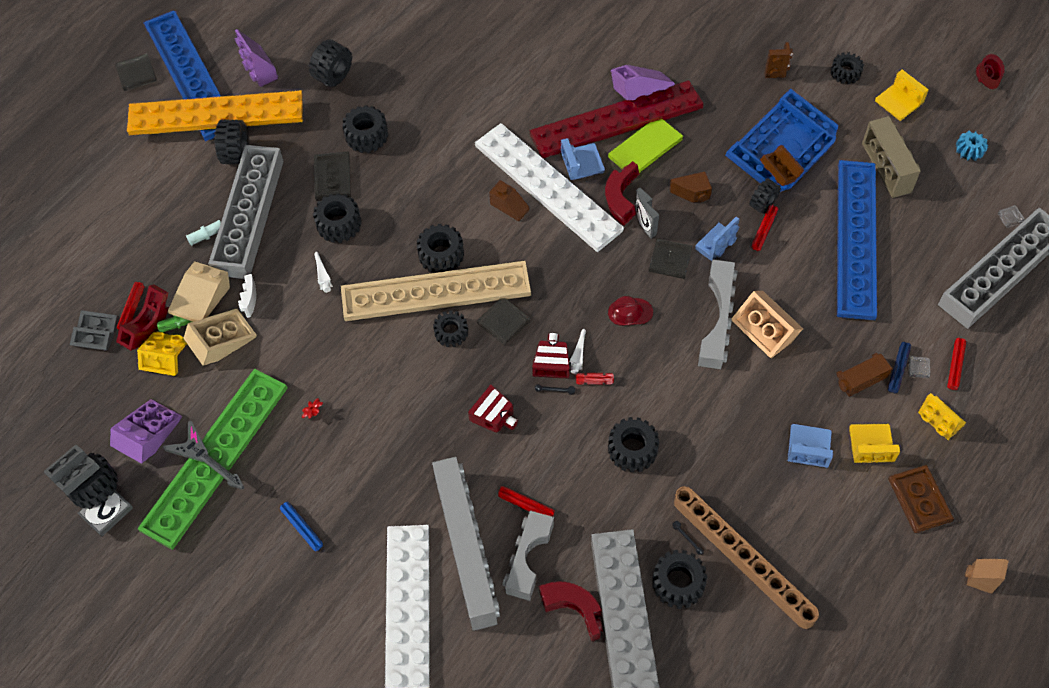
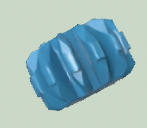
[956,131,988,161]

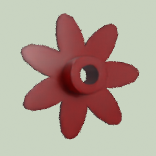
[302,398,323,419]

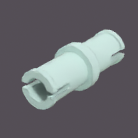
[186,220,221,246]

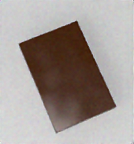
[888,465,954,534]

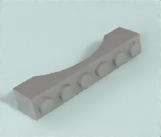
[698,260,737,369]

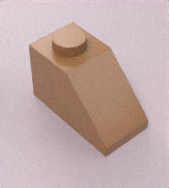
[965,559,1009,594]

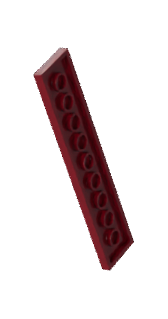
[530,80,703,158]

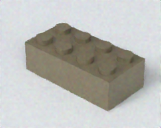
[862,116,921,198]

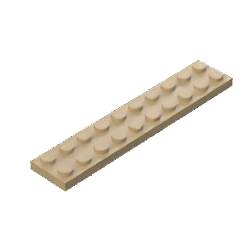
[341,261,531,321]

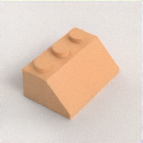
[732,291,803,358]

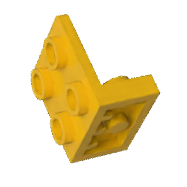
[875,69,929,121]
[137,332,187,376]
[918,393,966,440]
[849,424,900,463]

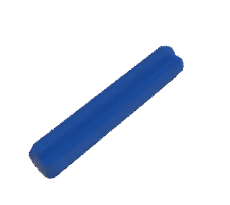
[280,502,323,551]

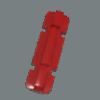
[576,373,614,385]

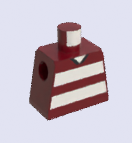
[532,333,570,379]
[468,385,518,433]

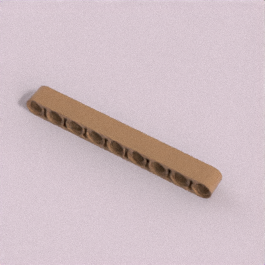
[674,486,819,629]

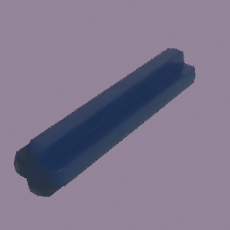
[888,342,911,394]

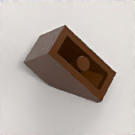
[669,172,712,203]
[489,180,530,221]

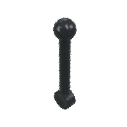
[535,384,575,395]
[672,521,704,555]

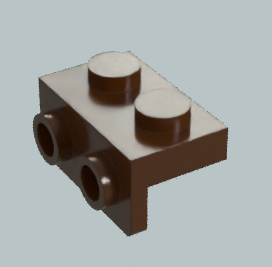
[764,42,793,78]
[760,145,804,186]

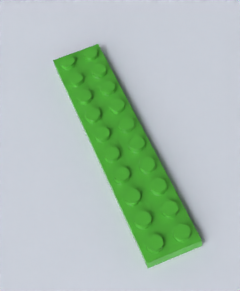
[138,369,288,550]

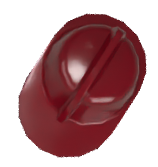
[976,54,1005,90]
[608,296,653,326]

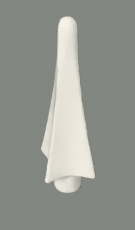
[314,252,333,293]
[569,329,586,374]

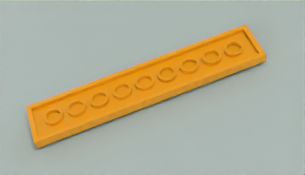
[127,90,303,135]

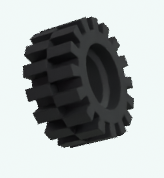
[831,52,864,85]
[749,178,781,214]
[433,310,468,347]

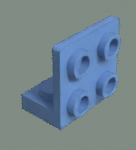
[561,138,604,180]
[695,217,739,261]
[787,424,833,468]

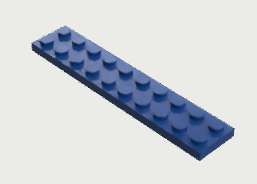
[144,10,221,141]
[837,160,877,320]

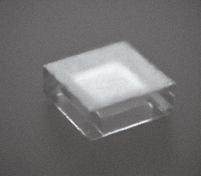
[998,205,1025,228]
[909,356,930,378]

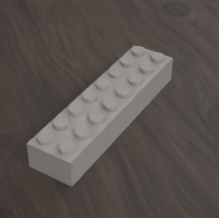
[208,145,283,279]
[938,208,1049,329]
[432,457,500,631]
[591,530,659,688]

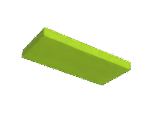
[608,119,683,173]

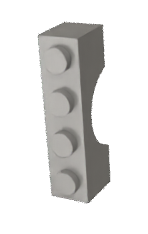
[503,511,554,601]

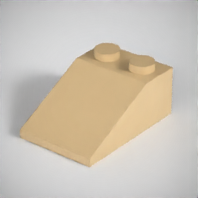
[168,262,230,322]
[184,309,257,366]

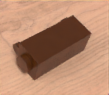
[836,353,892,397]

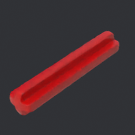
[751,205,778,251]
[117,282,145,330]
[947,338,967,390]
[498,486,555,517]

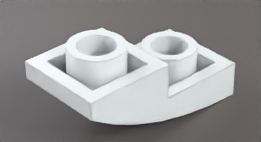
[238,274,256,318]

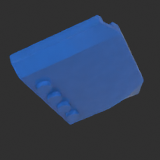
[725,89,838,192]

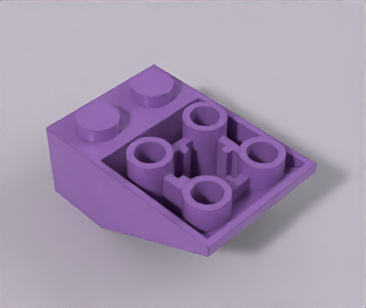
[235,29,278,87]
[611,65,674,100]
[110,399,182,464]

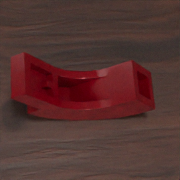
[605,161,640,226]
[116,284,169,351]
[539,582,603,642]

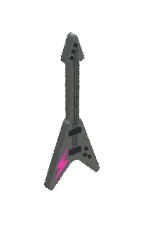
[163,421,244,490]

